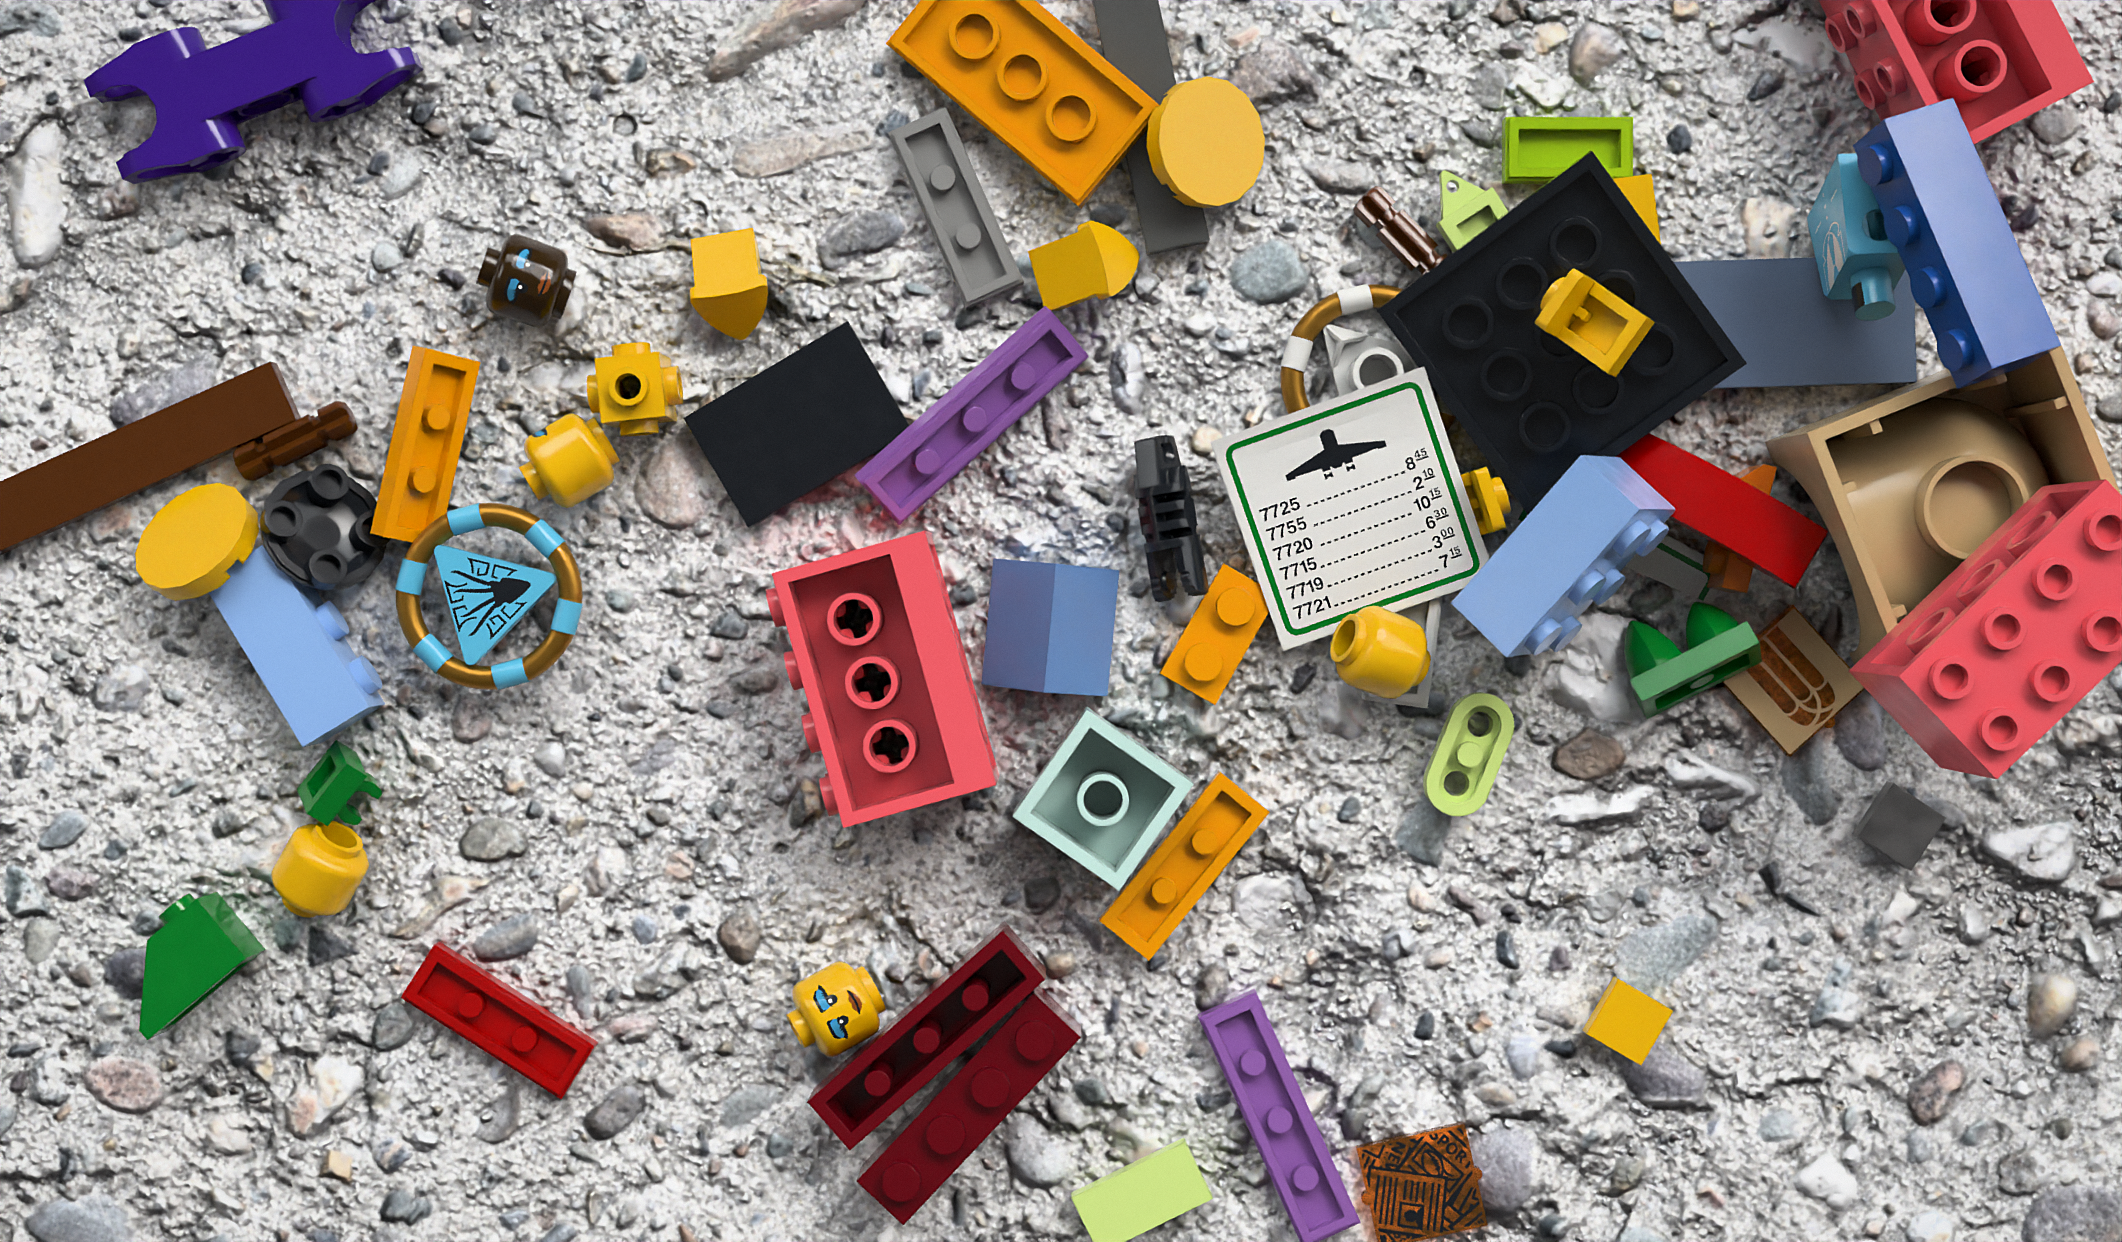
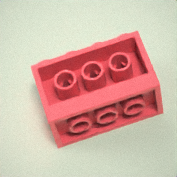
[1818,0,2094,144]
[1849,479,2122,779]
[766,530,1000,828]

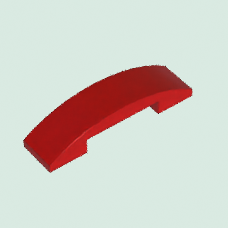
[1615,433,1828,589]

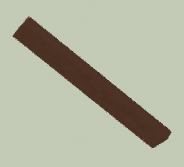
[0,361,301,555]

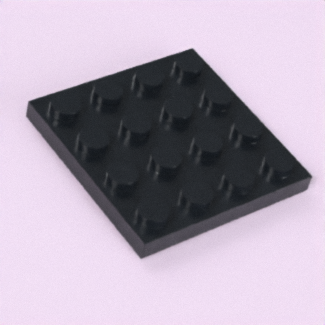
[1377,150,1747,515]

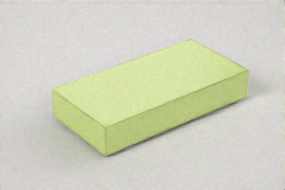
[1071,1138,1213,1242]

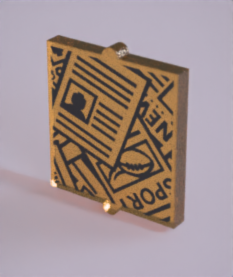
[1355,1121,1488,1242]

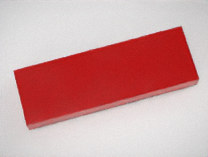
[401,941,599,1099]

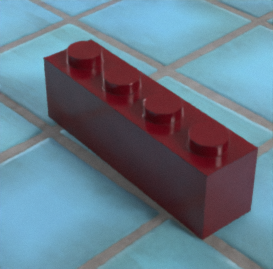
[807,921,1046,1150]
[856,986,1081,1225]

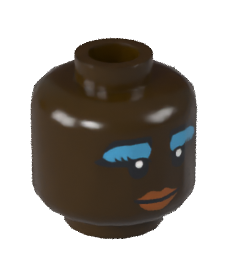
[476,234,577,328]

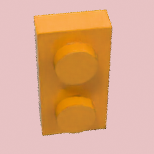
[1159,563,1269,705]

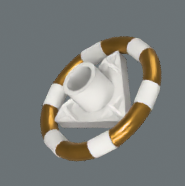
[1280,284,1456,433]

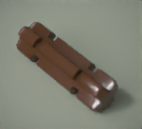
[1353,186,1448,276]
[233,401,358,481]

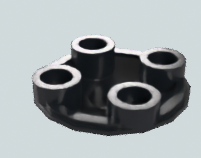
[259,464,391,590]

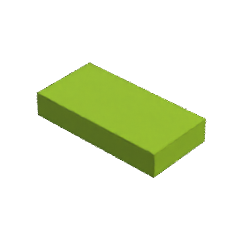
[1502,117,1633,184]

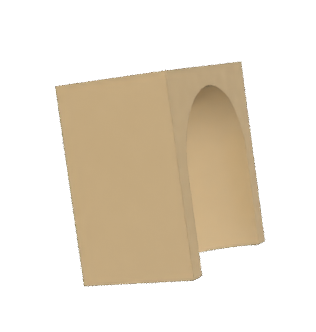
[1765,333,2121,665]

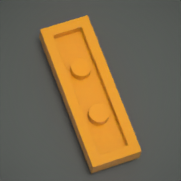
[370,346,481,543]
[1099,771,1270,961]

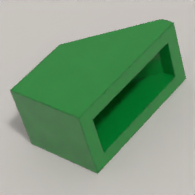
[139,892,266,1040]

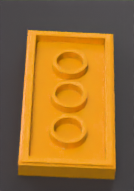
[886,0,1160,209]

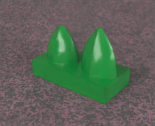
[1624,602,1762,719]

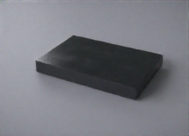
[684,321,910,528]

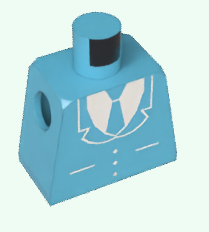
[1807,153,1906,321]

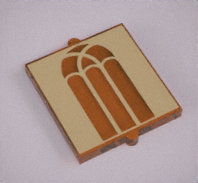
[1720,605,1865,757]

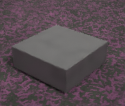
[1852,781,1946,871]

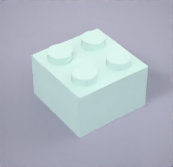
[1012,706,1194,891]

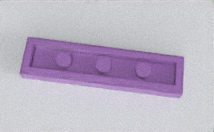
[854,306,1089,525]
[1197,989,1361,1242]

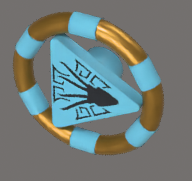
[395,503,583,690]

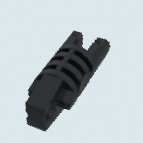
[1133,435,1209,602]

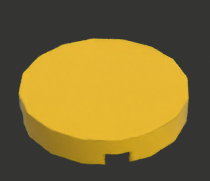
[1146,76,1265,208]
[135,483,259,601]

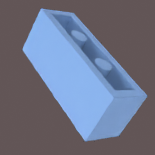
[209,545,385,747]

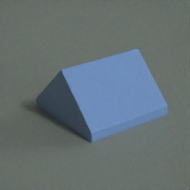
[981,558,1119,696]

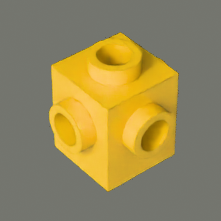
[587,342,683,437]

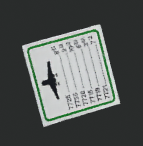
[1210,366,1489,651]

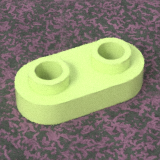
[1423,692,1514,816]

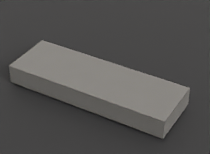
[888,107,1024,310]

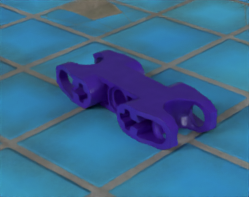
[83,0,424,184]

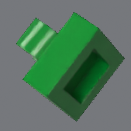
[297,740,382,826]

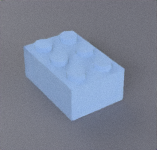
[1451,455,1676,657]

